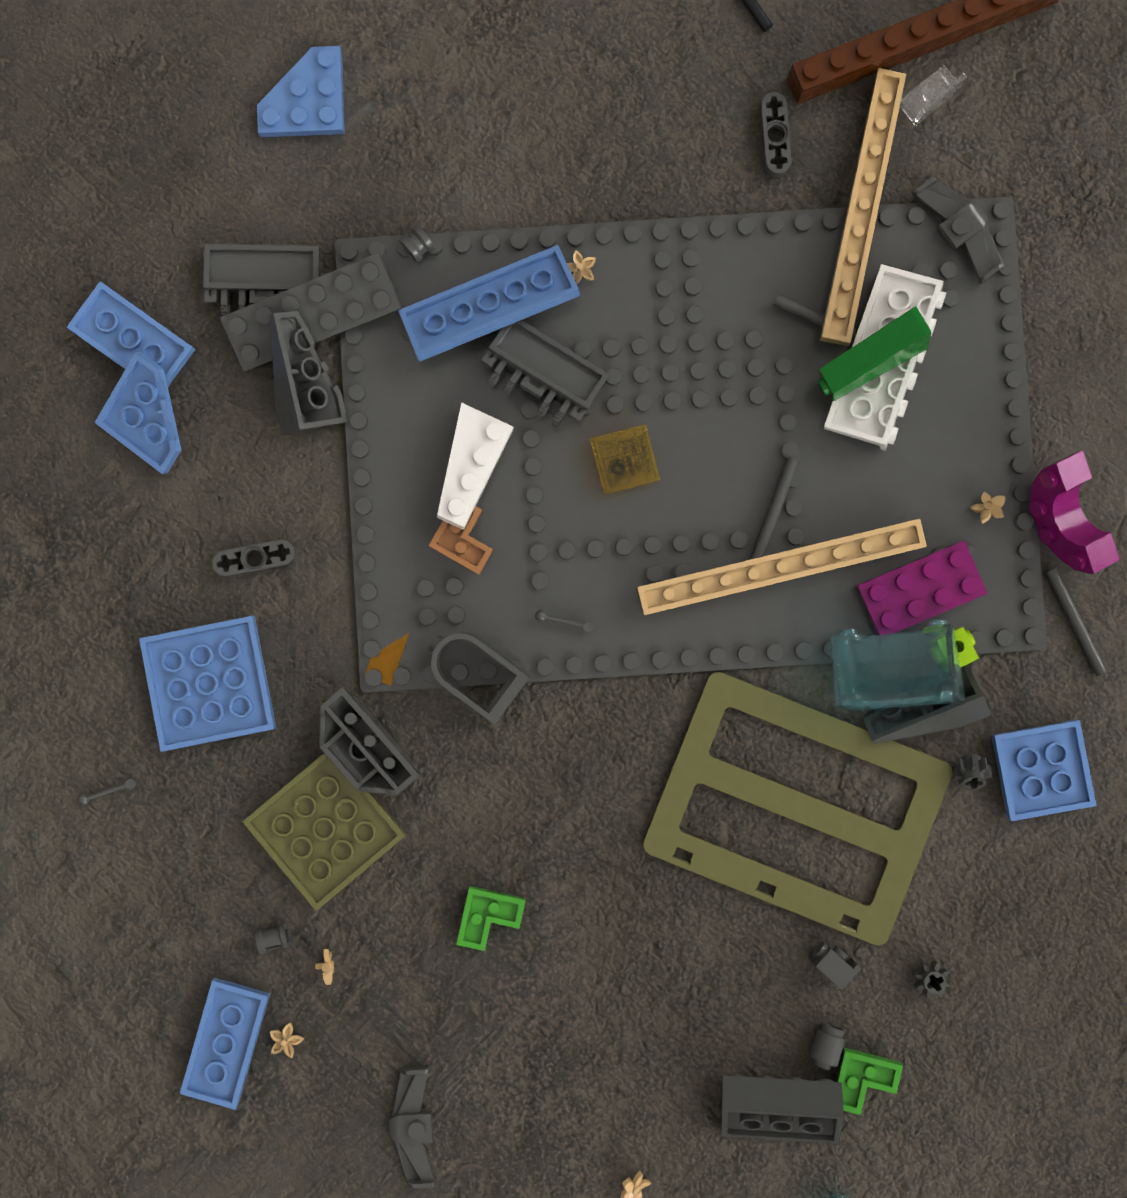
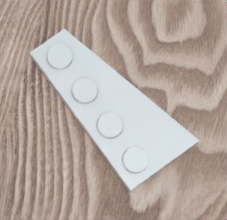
[437,403,514,530]

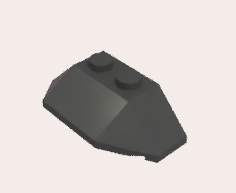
[319,687,420,795]

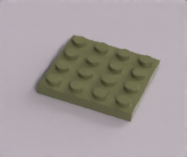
[242,753,407,911]

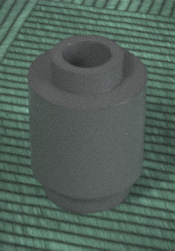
[809,1022,846,1070]

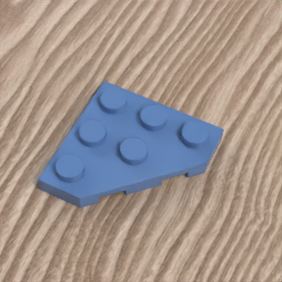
[257,46,345,137]
[95,352,182,474]

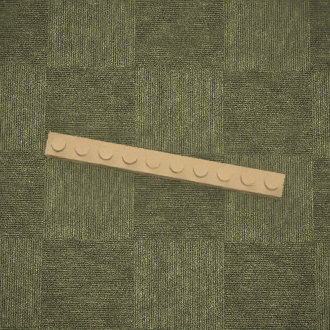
[820,68,906,347]
[637,519,927,615]

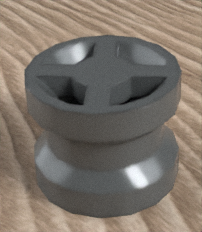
[399,225,435,263]

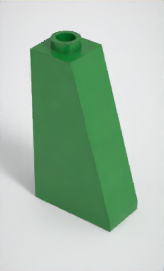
[817,306,931,401]

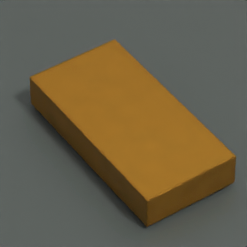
[364,632,410,686]

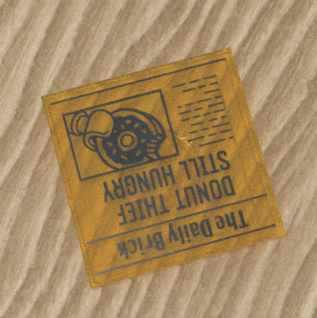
[590,424,660,495]

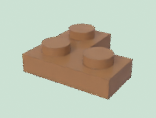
[429,506,494,575]

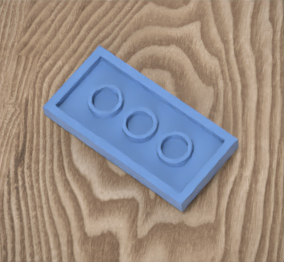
[66,281,196,387]
[180,978,270,1110]

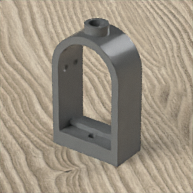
[428,633,530,725]

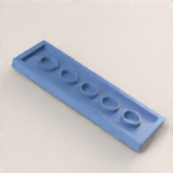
[398,245,580,362]

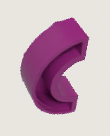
[1029,450,1120,574]

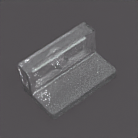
[900,64,968,126]

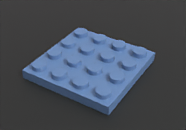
[139,616,277,752]

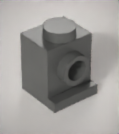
[810,941,862,990]

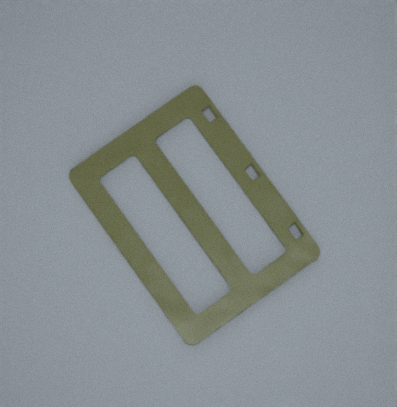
[643,672,952,946]

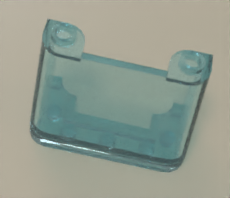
[831,620,965,711]

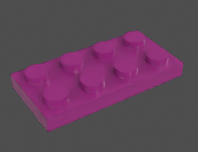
[856,540,988,639]

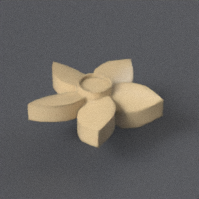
[567,250,596,284]
[970,492,1006,524]
[315,949,334,985]
[270,1022,304,1058]
[620,1171,651,1198]

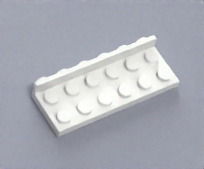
[824,264,947,451]

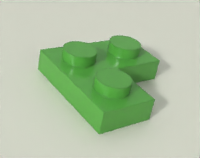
[456,886,526,951]
[836,1048,903,1115]

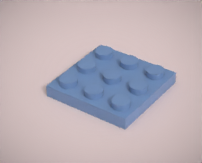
[991,719,1096,821]

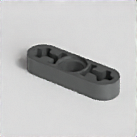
[759,92,792,178]
[212,540,297,577]

